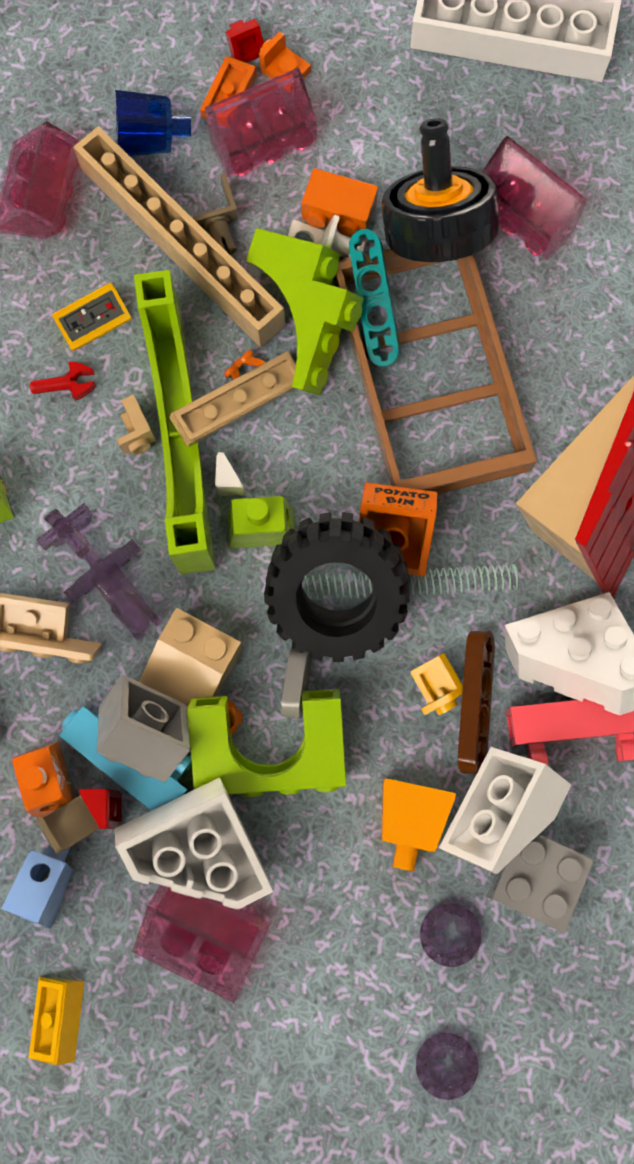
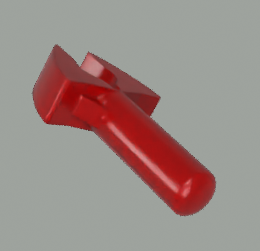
[29,362,96,401]

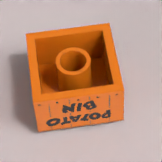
[359,482,437,577]

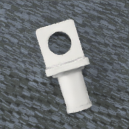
[288,215,365,258]

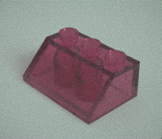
[205,68,317,178]
[0,121,80,239]
[482,136,587,260]
[132,885,271,1003]

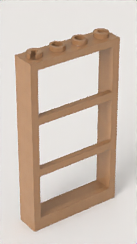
[333,249,537,494]

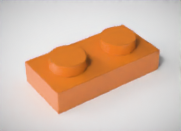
[200,56,257,128]

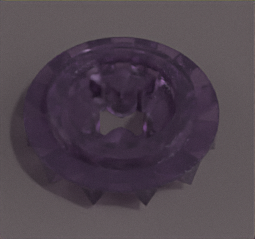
[420,903,481,967]
[416,1032,478,1100]

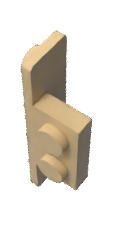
[0,593,102,664]

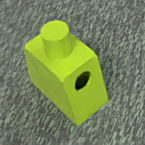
[227,496,295,549]

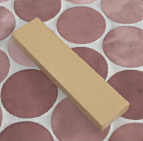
[169,351,296,447]

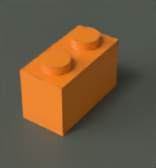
[301,168,378,237]

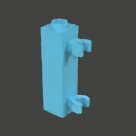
[59,706,192,811]

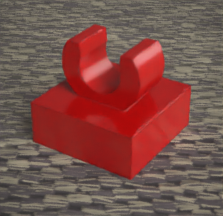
[225,18,264,63]

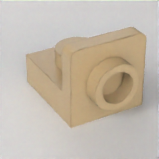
[116,394,156,455]

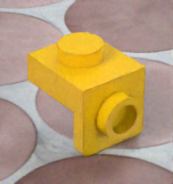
[410,653,463,715]

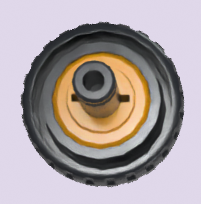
[382,118,499,262]

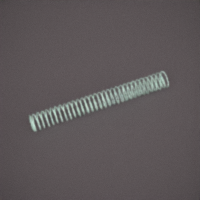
[304,564,518,601]

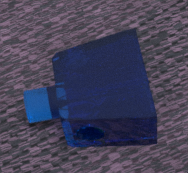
[115,90,191,156]

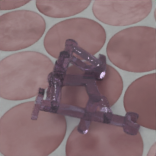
[36,503,162,641]

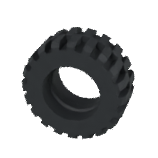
[264,512,410,662]

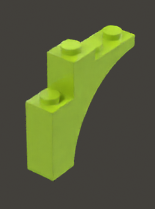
[246,228,364,396]

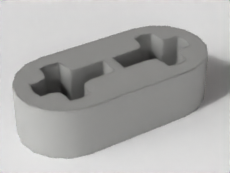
[281,648,312,719]

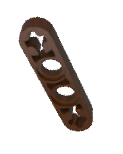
[458,631,495,775]

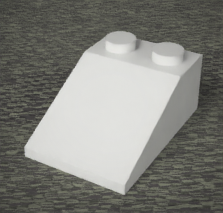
[439,747,571,874]

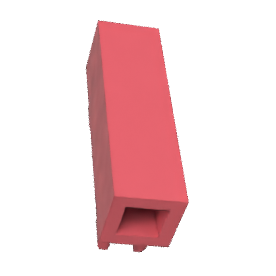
[506,699,634,766]

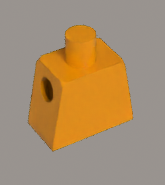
[381,778,456,872]

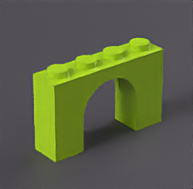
[187,688,346,797]

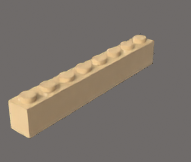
[73,126,286,348]

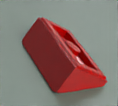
[79,789,122,829]

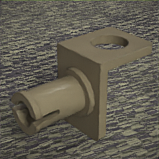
[192,173,238,255]
[36,795,99,856]

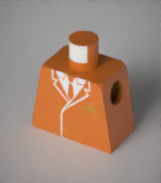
[12,742,75,818]

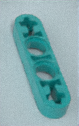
[349,229,401,367]

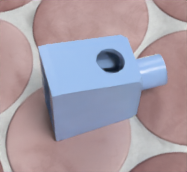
[1,843,74,929]

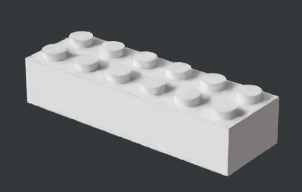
[410,0,621,82]

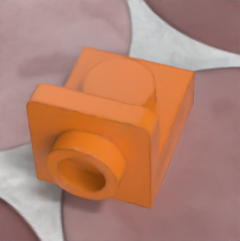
[259,31,311,94]

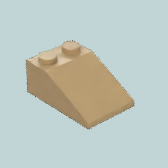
[139,607,244,743]

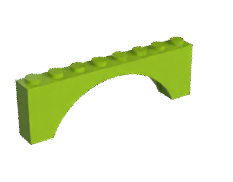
[134,270,216,575]

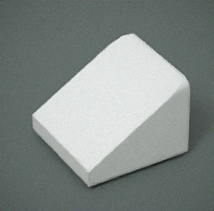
[215,452,245,496]

